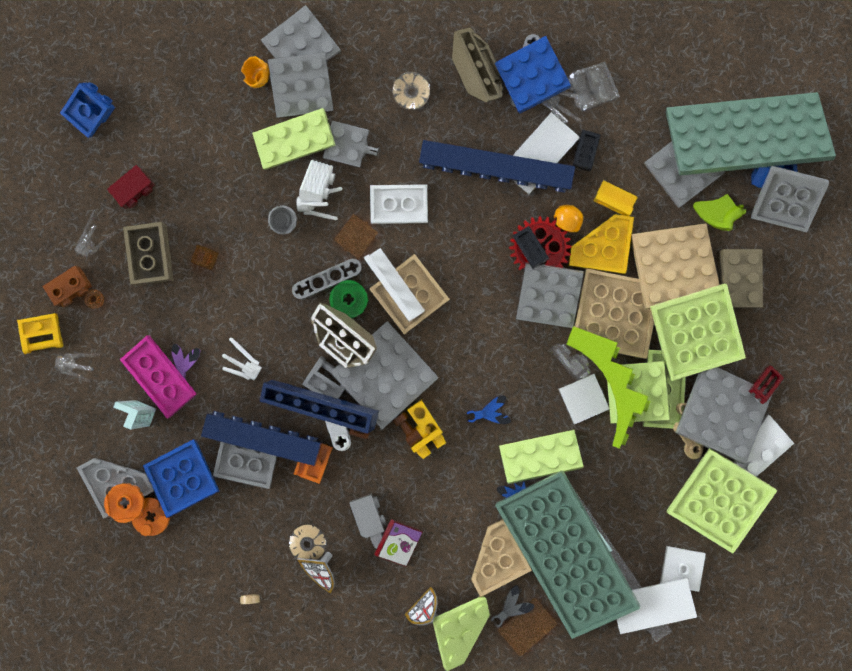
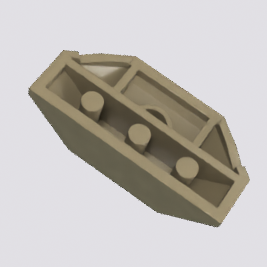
[452,28,504,102]
[311,303,377,368]

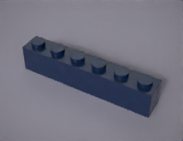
[260,380,379,434]
[201,411,322,466]

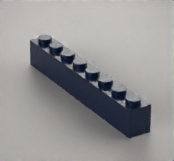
[419,140,575,193]

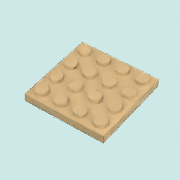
[631,223,719,310]
[574,269,654,359]

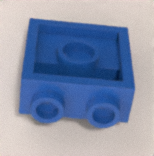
[60,82,115,138]

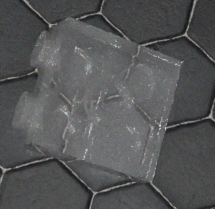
[568,62,620,112]
[549,343,591,379]

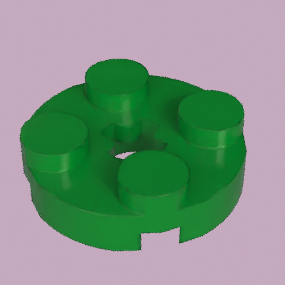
[329,280,368,319]

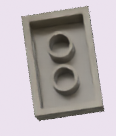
[123,222,174,286]
[718,249,763,309]

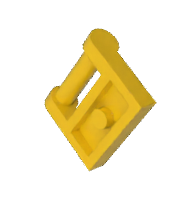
[17,313,63,354]

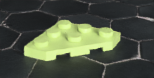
[433,596,490,671]

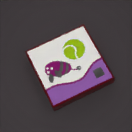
[374,519,423,567]

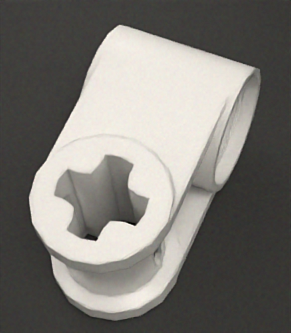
[325,421,351,451]

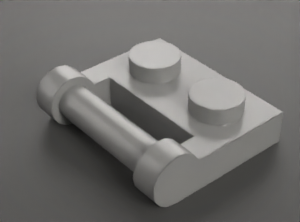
[302,356,345,399]

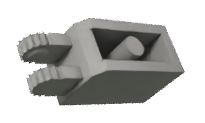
[350,493,387,549]

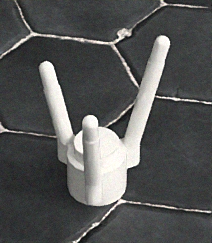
[297,187,342,220]
[222,338,262,380]

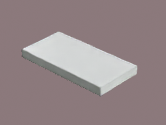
[513,112,580,195]
[617,578,697,634]

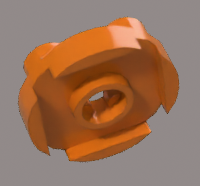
[104,483,145,523]
[132,497,171,536]

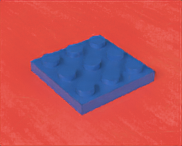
[495,36,571,114]
[143,439,220,518]

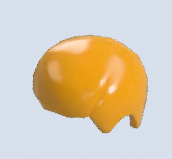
[241,56,270,88]
[554,205,584,232]

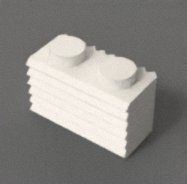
[299,160,335,202]

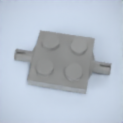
[323,121,379,167]

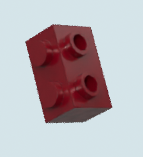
[107,165,155,209]

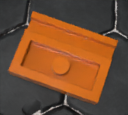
[294,443,333,484]

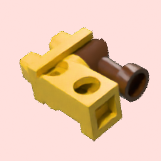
[392,400,446,459]

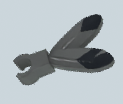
[491,586,534,627]

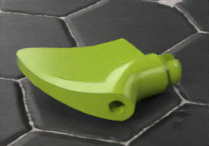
[693,194,746,231]

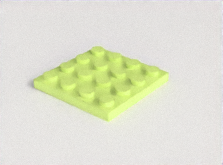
[650,283,746,381]
[667,448,777,553]

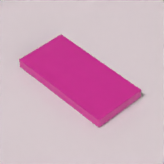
[120,335,197,419]

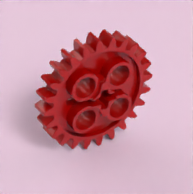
[509,216,572,270]

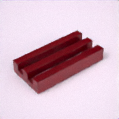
[749,365,784,404]

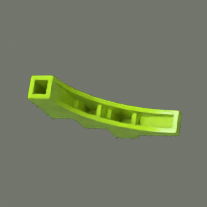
[567,326,651,449]

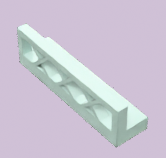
[114,400,157,429]

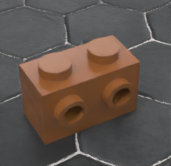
[42,266,92,307]

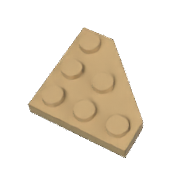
[471,519,532,597]

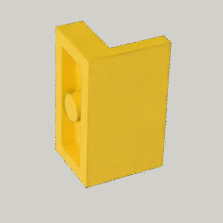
[593,180,637,216]

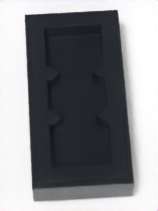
[572,129,601,172]
[513,226,549,269]

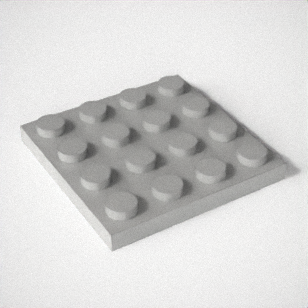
[330,321,439,429]
[675,367,772,464]

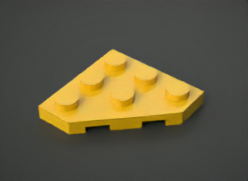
[568,214,634,274]

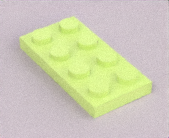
[252,108,336,170]
[643,350,686,429]
[499,430,584,484]

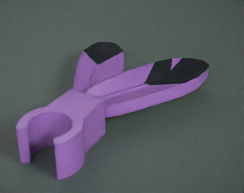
[171,344,200,379]

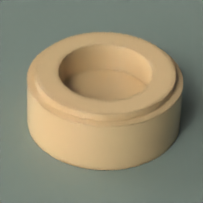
[240,594,260,604]

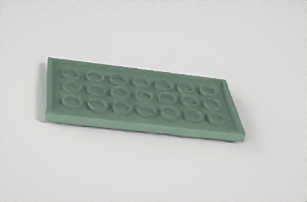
[666,92,836,176]
[495,470,641,639]

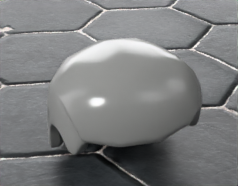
[268,205,297,234]

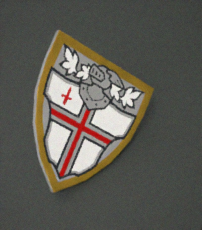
[297,552,335,593]
[405,587,439,625]

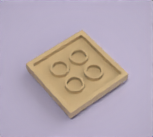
[370,254,450,334]

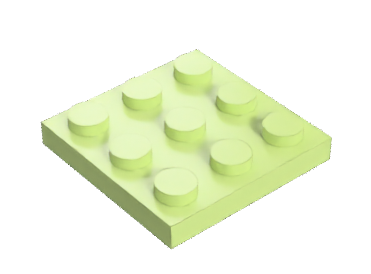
[607,361,670,423]

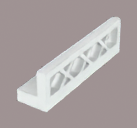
[364,248,425,322]

